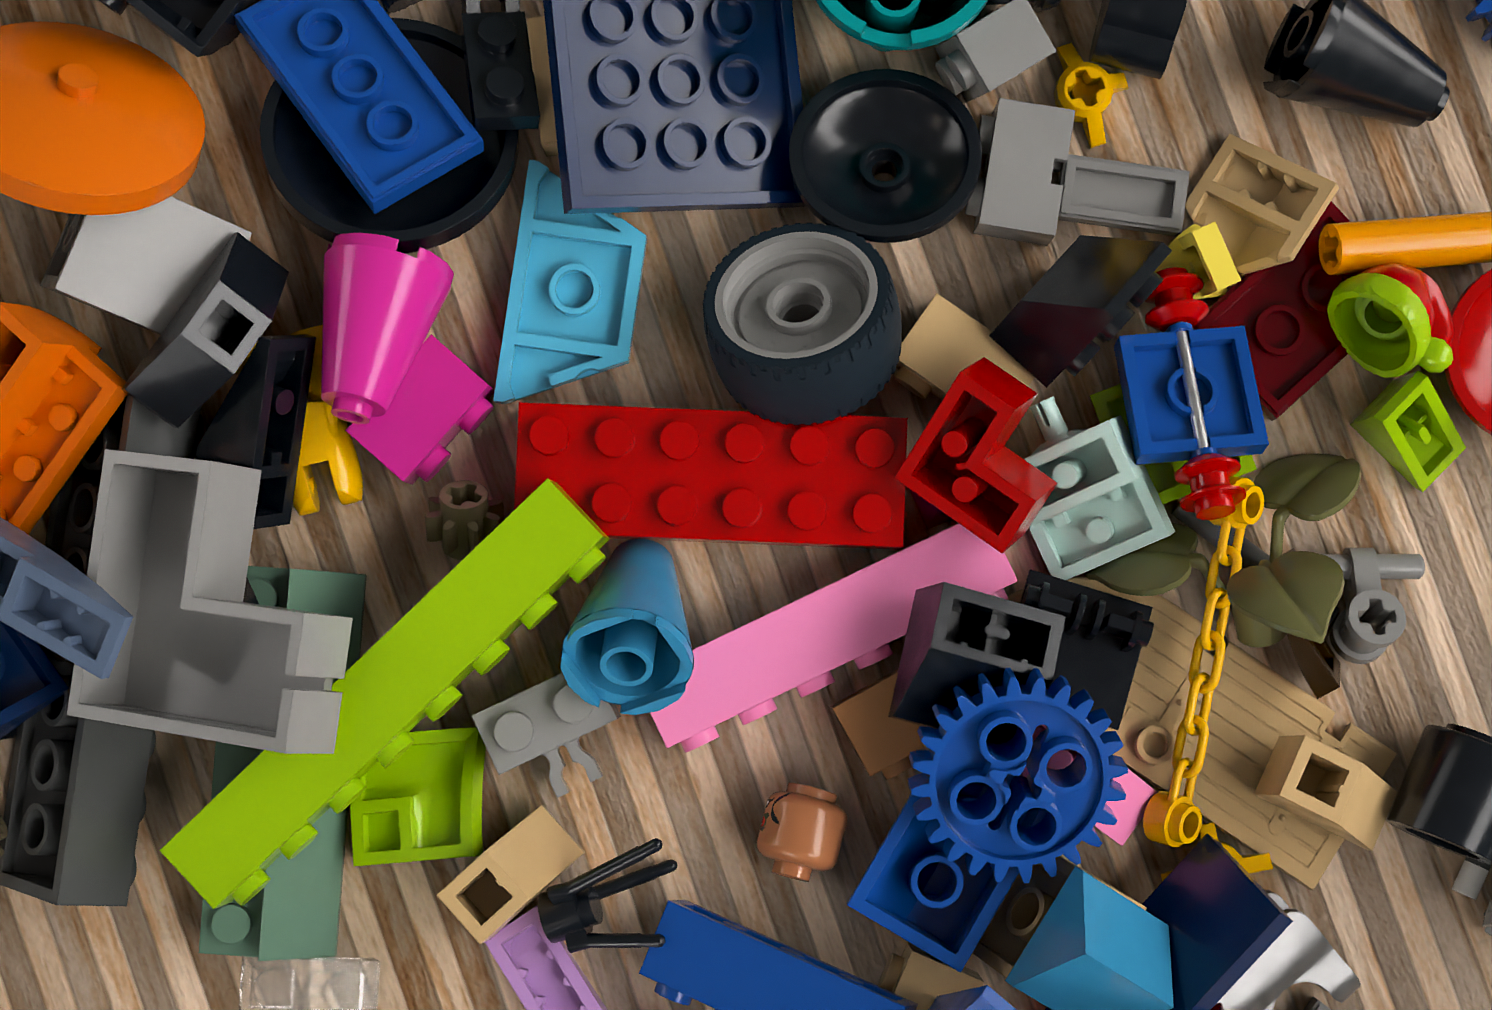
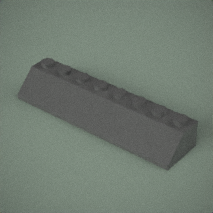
[0,394,203,906]

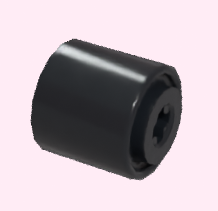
[1386,723,1492,866]

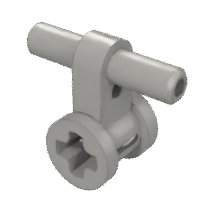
[1322,548,1425,664]

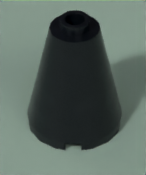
[1263,0,1450,128]

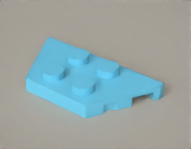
[493,160,647,404]

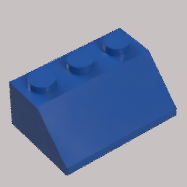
[846,774,1047,973]

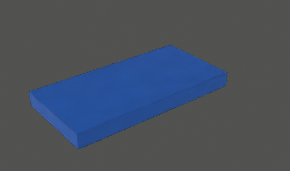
[234,0,484,214]

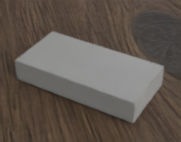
[1058,154,1190,236]

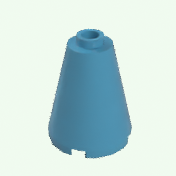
[560,539,694,715]

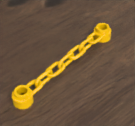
[1143,476,1264,847]

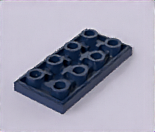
[1045,834,1293,1010]

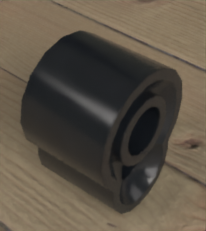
[1089,0,1187,79]

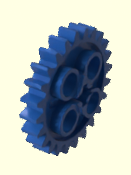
[908,667,1128,883]

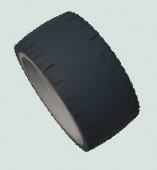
[703,222,902,425]

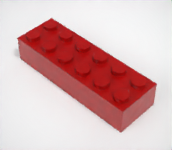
[514,402,908,550]

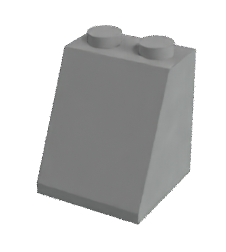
[40,196,252,335]

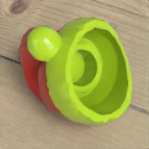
[1327,263,1454,378]

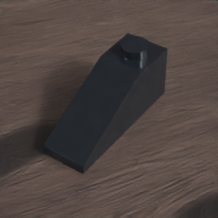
[195,334,316,529]

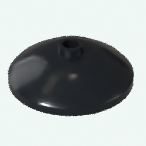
[789,69,982,243]

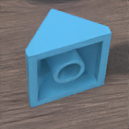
[1005,866,1174,1010]

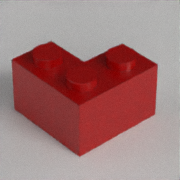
[895,357,1058,553]

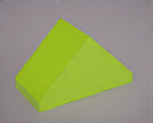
[1350,371,1466,492]

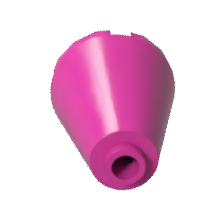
[321,232,454,424]

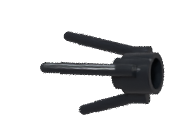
[538,838,678,953]

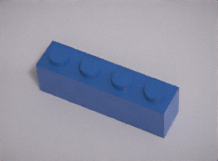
[639,900,918,1010]

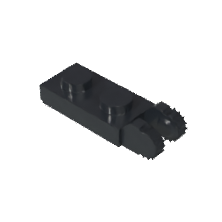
[460,0,540,131]

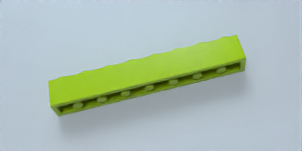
[159,478,610,909]

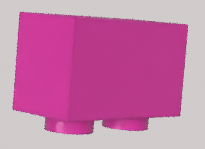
[345,334,495,485]

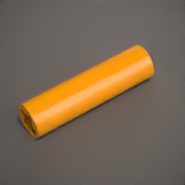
[1319,211,1492,275]

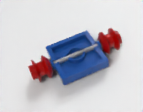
[1114,267,1269,520]

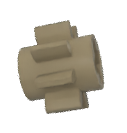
[425,480,504,560]

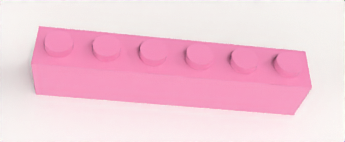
[650,523,1018,753]

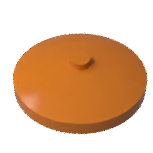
[0,21,205,215]

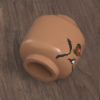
[757,782,847,882]

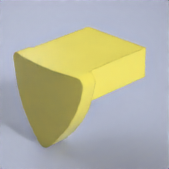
[1155,222,1241,300]

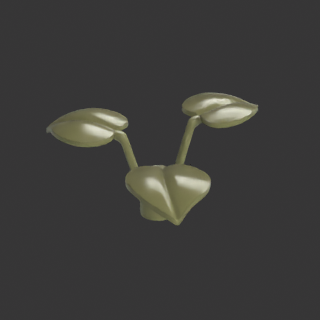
[1085,454,1361,647]

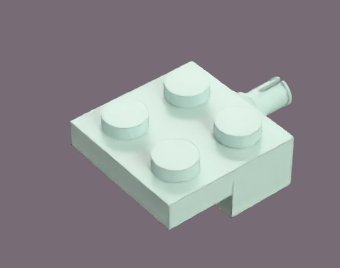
[1024,396,1175,580]

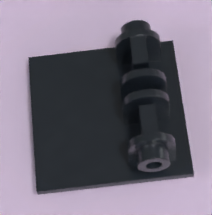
[1020,569,1154,730]

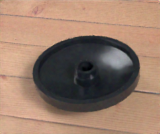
[260,18,519,254]

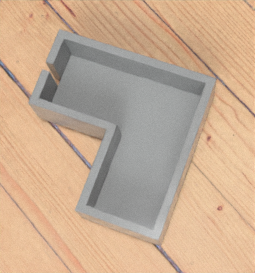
[67,449,353,754]

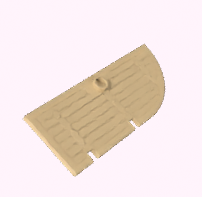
[1007,577,1396,890]

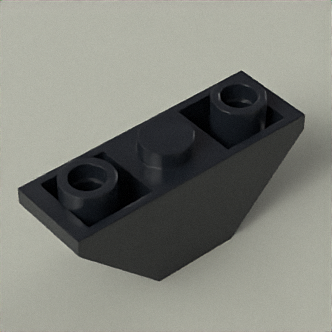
[122,232,289,428]

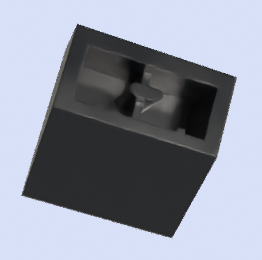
[989,235,1172,388]
[888,582,1066,744]

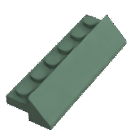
[198,566,367,961]

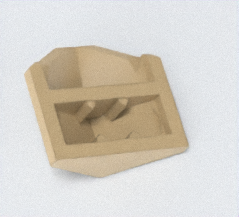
[1185,133,1339,275]

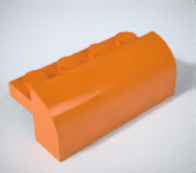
[0,302,127,535]

